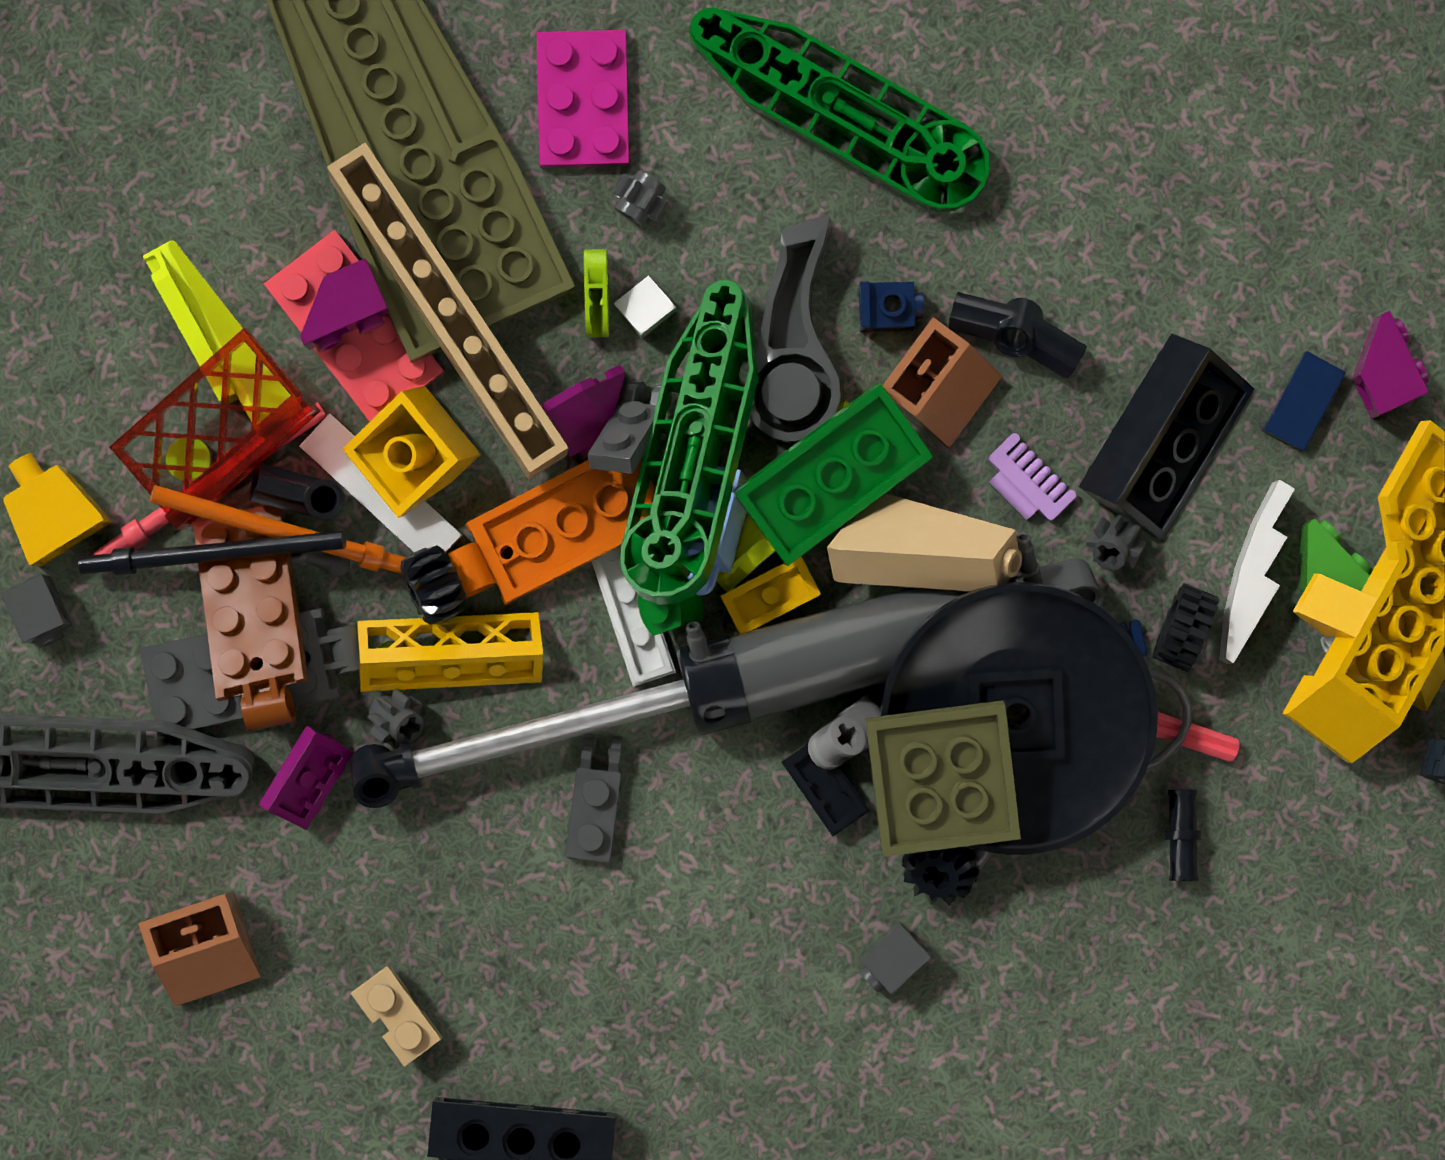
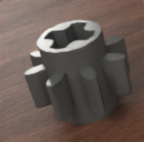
[612,170,668,226]
[1086,515,1147,572]
[367,689,425,749]

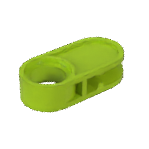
[584,249,609,338]

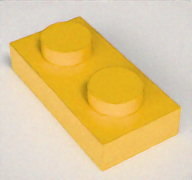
[720,556,821,634]

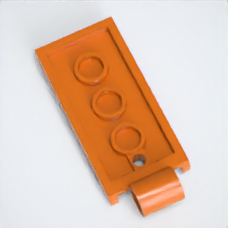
[447,458,656,605]

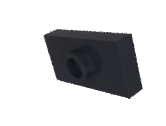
[781,744,870,837]

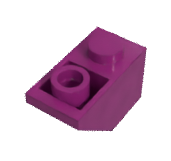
[300,258,390,352]
[1352,311,1429,419]

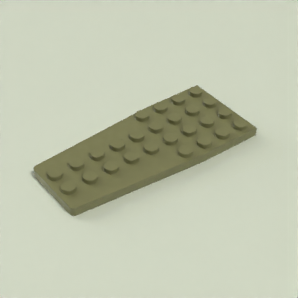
[266,0,575,363]

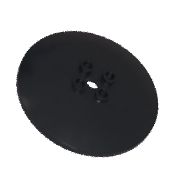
[881,582,1158,855]

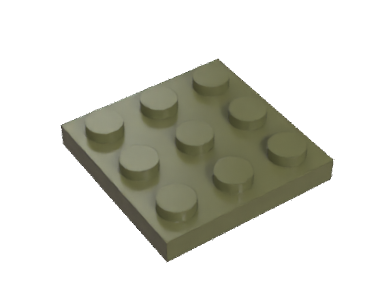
[865,701,1021,857]

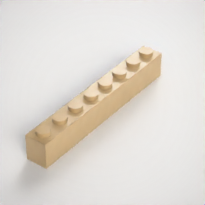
[327,142,568,480]

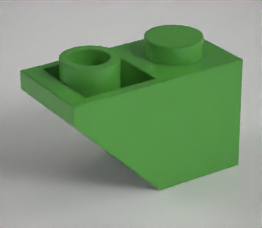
[1300,518,1373,594]

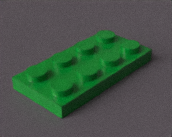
[732,383,933,566]

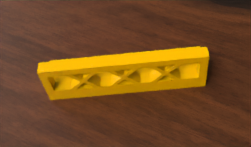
[357,612,543,692]

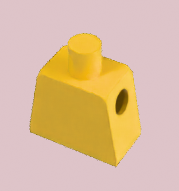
[3,453,112,568]

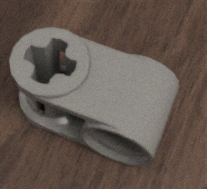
[808,692,881,770]

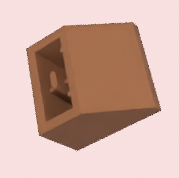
[883,317,1002,449]
[138,891,262,1006]

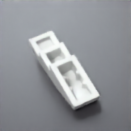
[1219,480,1295,664]

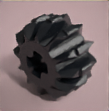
[400,545,467,625]
[902,846,980,906]

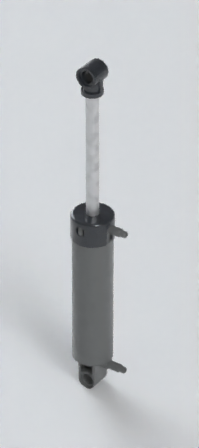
[350,534,1103,808]

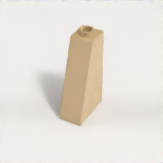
[827,493,1022,591]

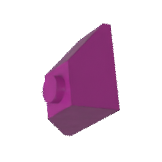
[540,364,627,462]

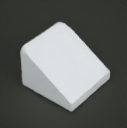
[614,275,677,339]

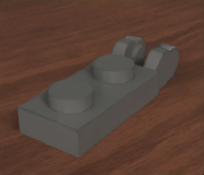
[588,379,673,474]
[565,732,623,863]

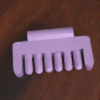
[988,433,1076,521]

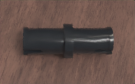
[1165,789,1201,881]

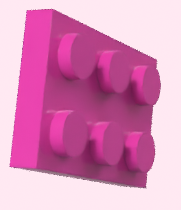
[536,30,629,168]

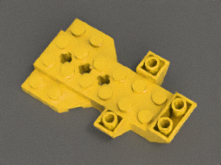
[1282,420,1445,763]

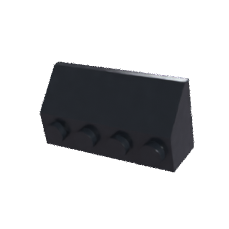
[1078,333,1255,541]

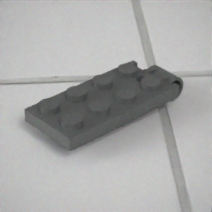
[139,608,360,737]

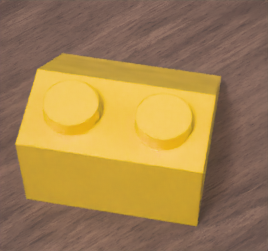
[342,386,481,518]

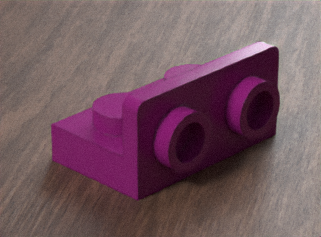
[259,726,354,830]

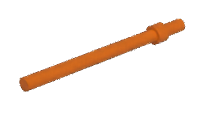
[150,485,407,575]

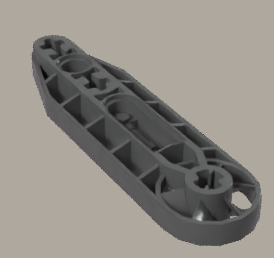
[0,714,256,814]

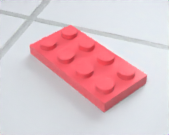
[264,230,445,421]

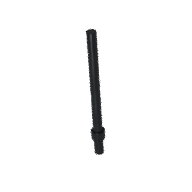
[78,531,346,575]

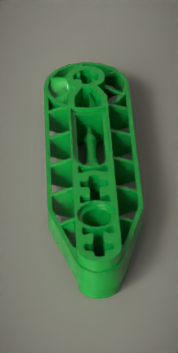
[689,7,990,212]
[620,280,759,605]

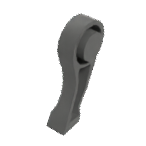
[750,214,845,446]

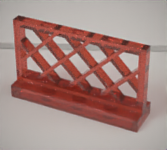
[109,327,321,530]

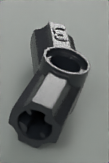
[948,292,1087,379]

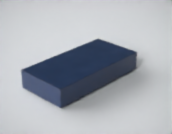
[1262,351,1346,452]

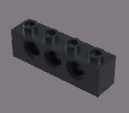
[427,1097,616,1160]

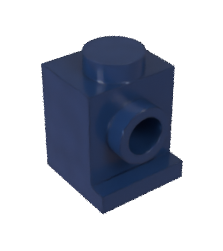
[859,281,924,332]

